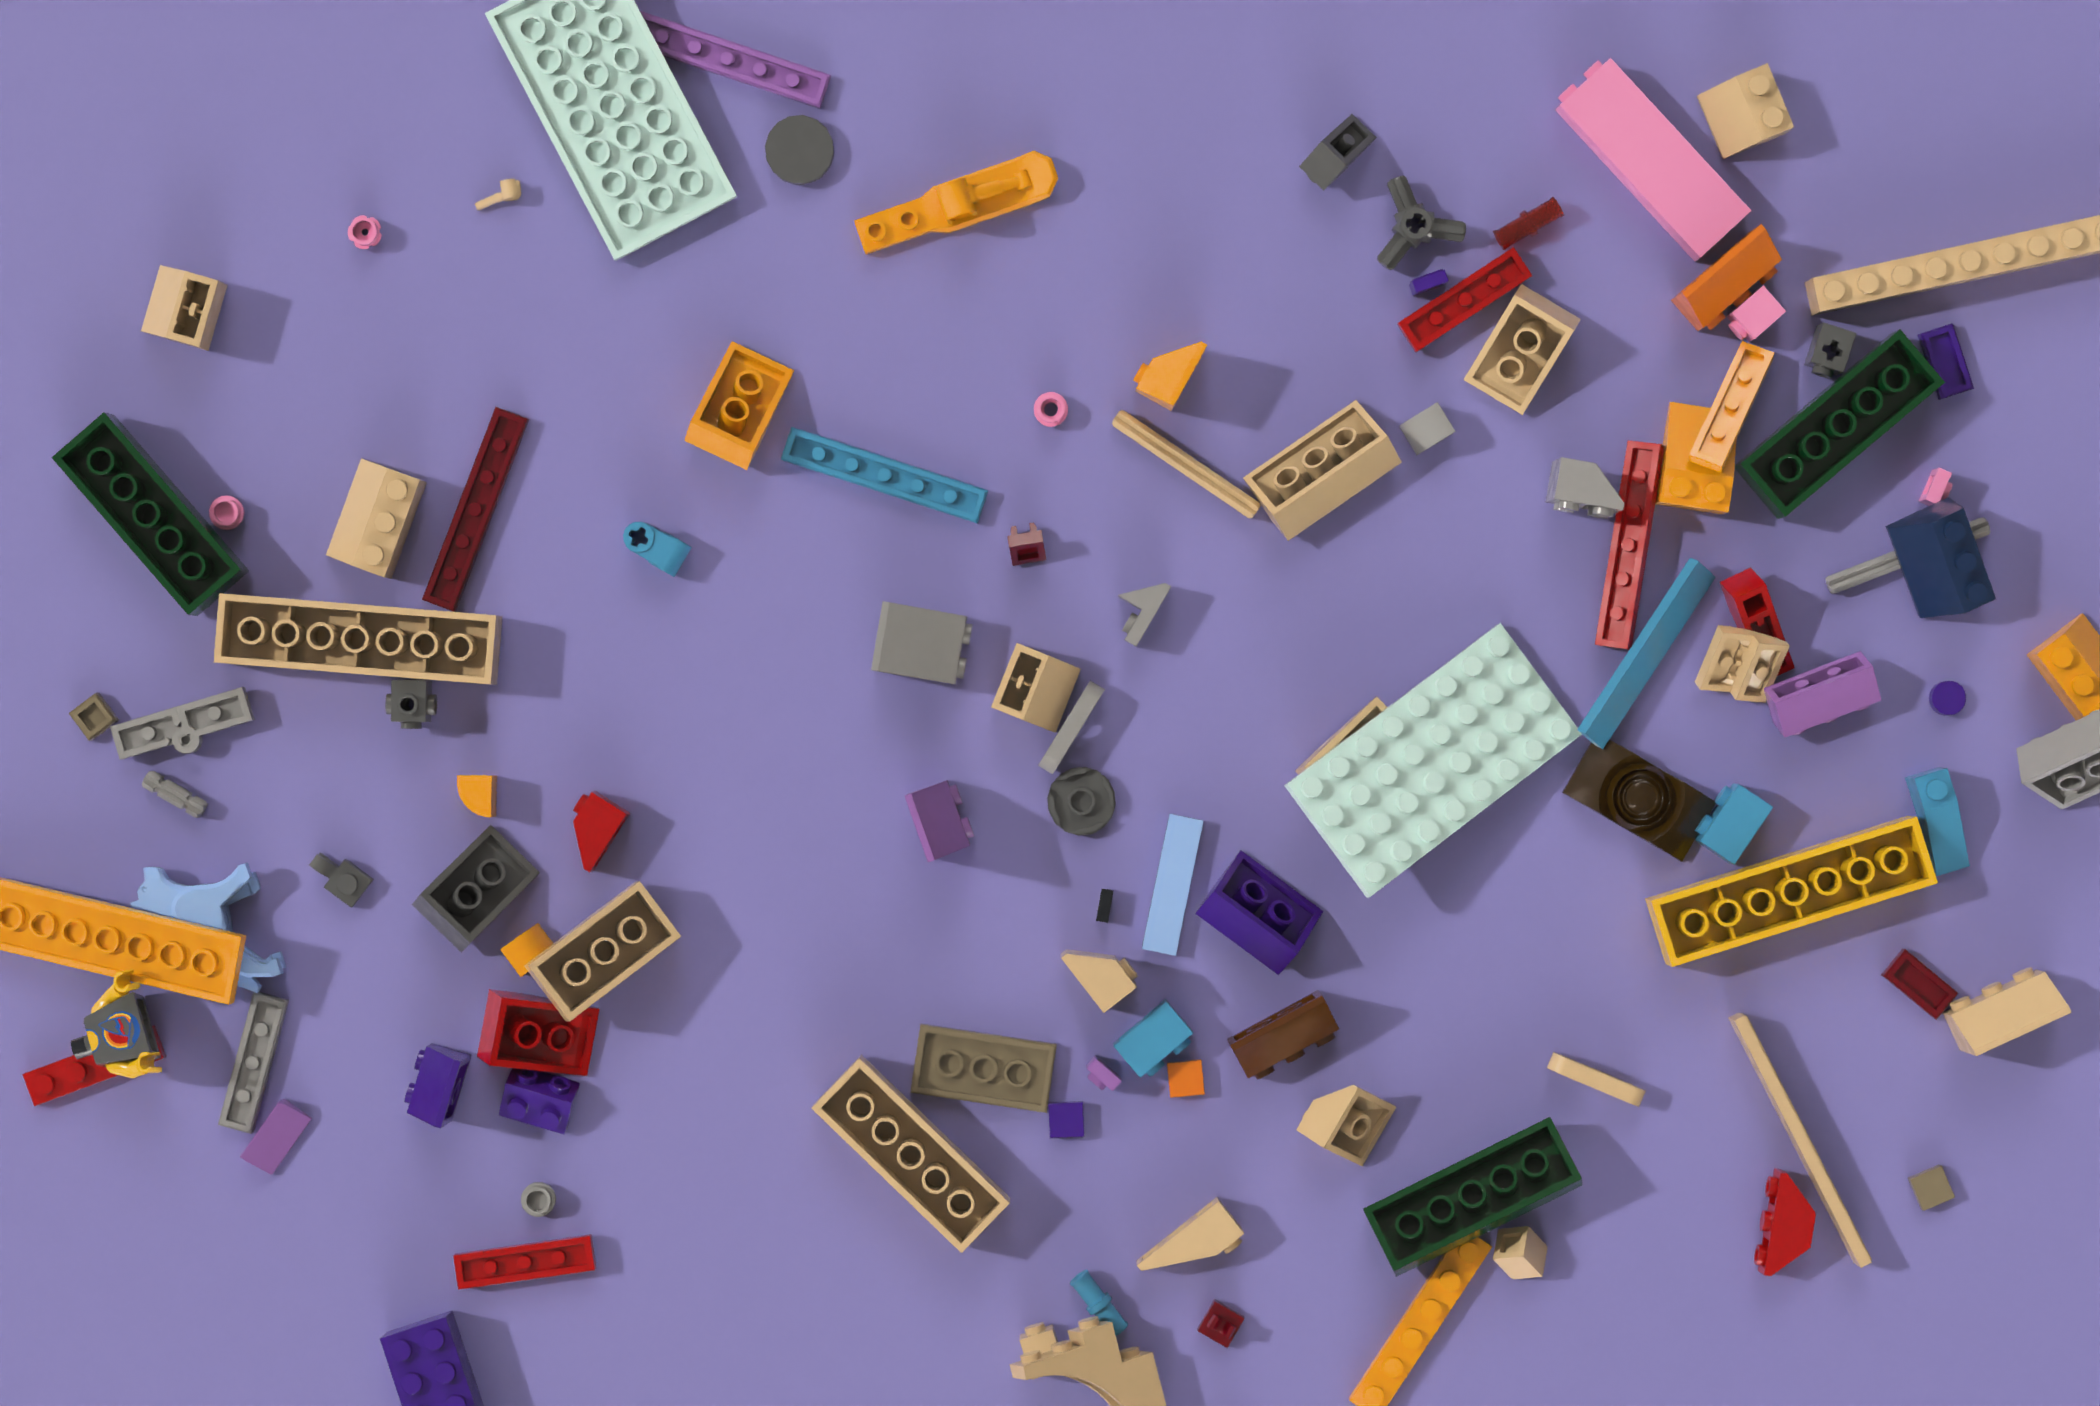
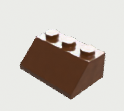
[1227,990,1339,1080]

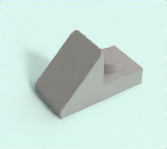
[1118,583,1171,647]

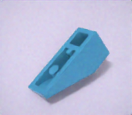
[1905,767,1970,876]

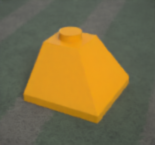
[1133,341,1207,411]

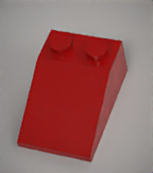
[477,989,600,1076]

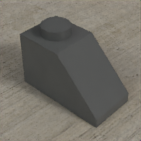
[1299,114,1377,191]

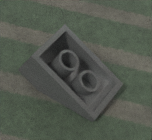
[412,825,540,953]

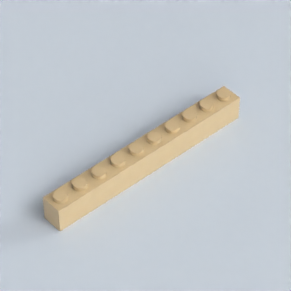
[1804,215,2100,316]

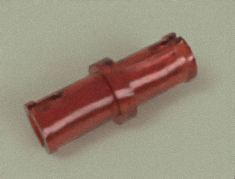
[1493,197,1564,250]

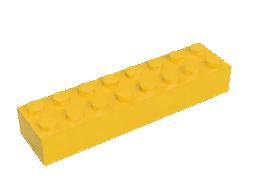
[1645,816,1938,967]

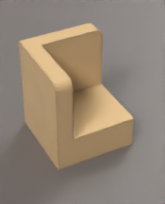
[1493,1226,1547,1279]

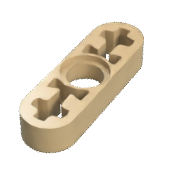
[1547,1052,1646,1107]

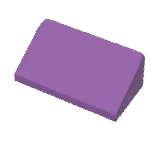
[240,1099,312,1175]

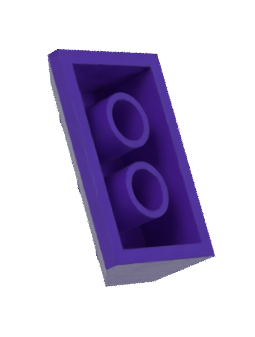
[1195,850,1324,975]

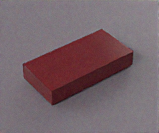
[1881,949,1958,1020]

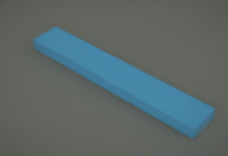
[781,427,988,524]
[1577,557,1716,749]

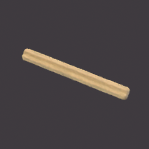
[1112,410,1260,518]

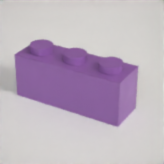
[1764,651,1881,738]

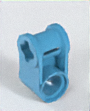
[623,522,692,577]

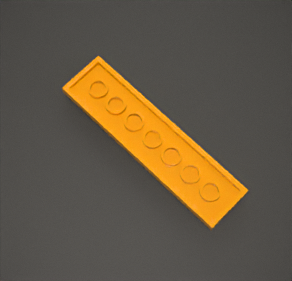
[0,877,247,1005]

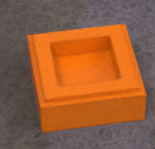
[1167,1059,1205,1098]

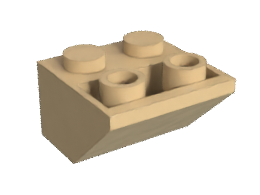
[141,265,228,351]
[991,643,1081,733]

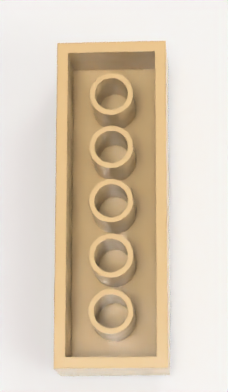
[811,1054,1010,1253]

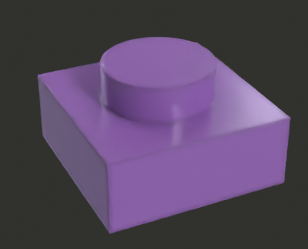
[1086,1055,1122,1091]

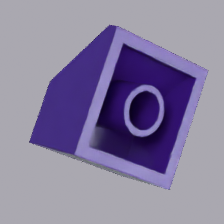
[404,1043,472,1128]

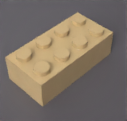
[524,881,682,1021]

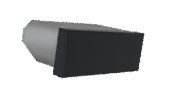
[1096,888,1114,923]

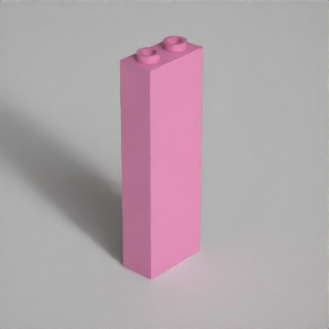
[1555,58,1751,262]

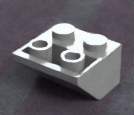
[1545,457,1625,519]

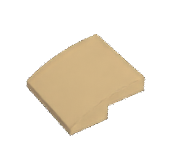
[1695,625,1790,703]

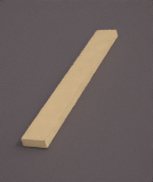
[1728,1013,1872,1268]

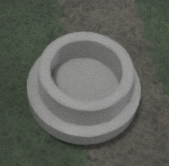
[521,1182,556,1217]

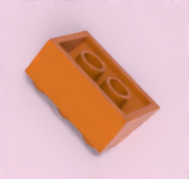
[1671,224,1782,331]

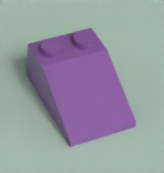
[905,780,974,862]

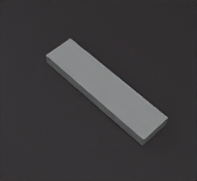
[218,992,289,1134]

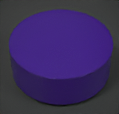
[1929,681,1966,716]

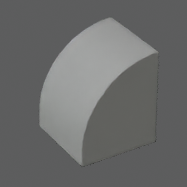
[1399,402,1456,455]

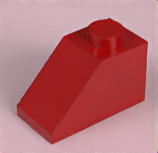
[573,791,630,873]

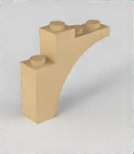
[1009,1316,1166,1406]

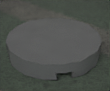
[765,115,834,185]
[1047,767,1116,836]

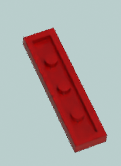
[1397,247,1533,352]
[22,1025,166,1106]
[453,1234,596,1290]

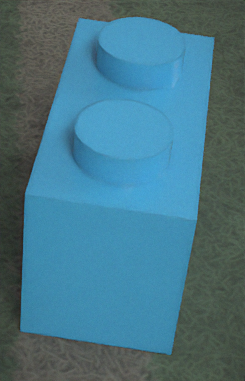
[1695,783,1773,865]
[1113,999,1193,1078]

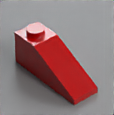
[1720,567,1795,676]

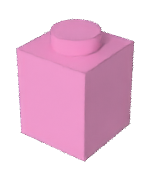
[1726,285,1786,342]

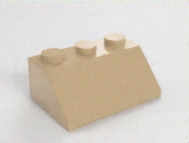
[326,458,427,579]
[1943,967,2072,1056]

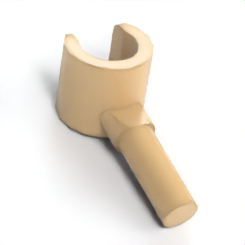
[475,179,521,211]

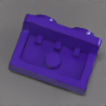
[499,1068,580,1135]

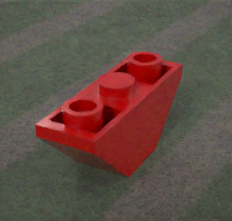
[1754,1168,1816,1276]

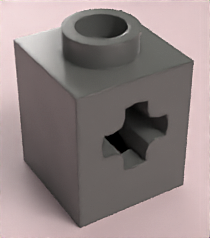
[1804,322,1856,379]

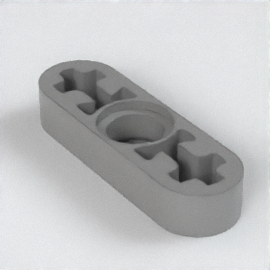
[1038,680,1105,775]

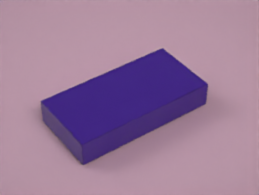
[1918,323,1974,400]

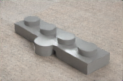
[110,687,255,760]

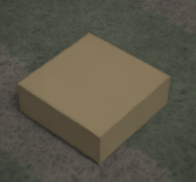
[69,693,119,741]
[1907,1164,1955,1211]

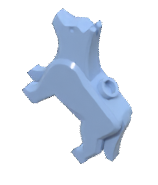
[131,863,286,993]

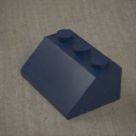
[1885,497,1996,618]

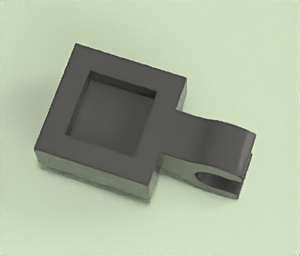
[309,852,374,908]

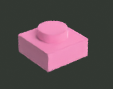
[1918,467,1953,506]

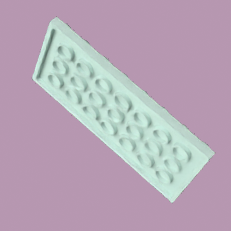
[485,0,737,261]
[1284,623,1582,898]

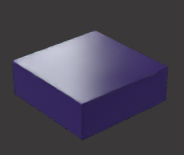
[1409,269,1449,296]
[1048,1101,1084,1138]

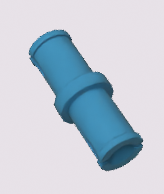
[1070,1270,1128,1336]

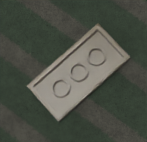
[910,1023,1057,1113]

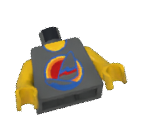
[71,969,162,1078]

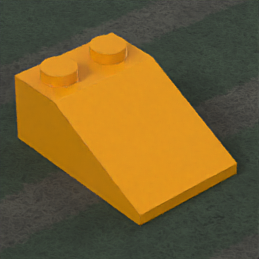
[684,341,794,470]
[1655,402,1737,515]

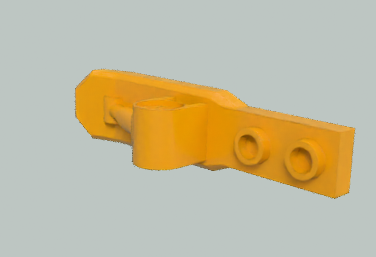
[854,151,1058,255]

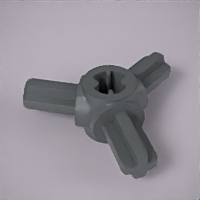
[1377,176,1466,270]

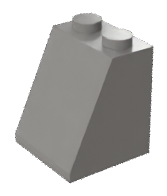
[871,601,972,685]

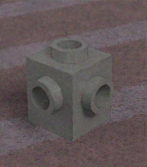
[385,680,437,729]

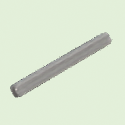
[1825,517,1990,594]

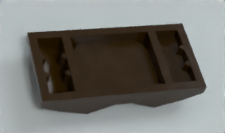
[1562,740,1716,862]

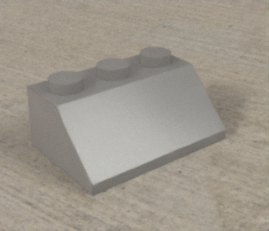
[2016,710,2100,810]

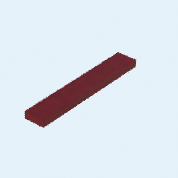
[422,407,529,612]

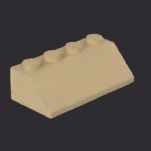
[1243,400,1402,541]

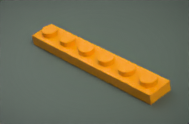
[1349,1237,1492,1406]

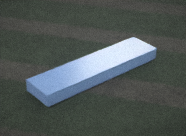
[1142,813,1203,956]

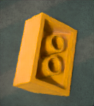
[2026,613,2100,720]

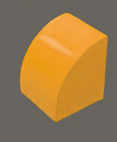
[457,775,497,817]
[500,923,553,977]

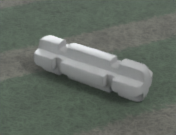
[142,771,208,818]

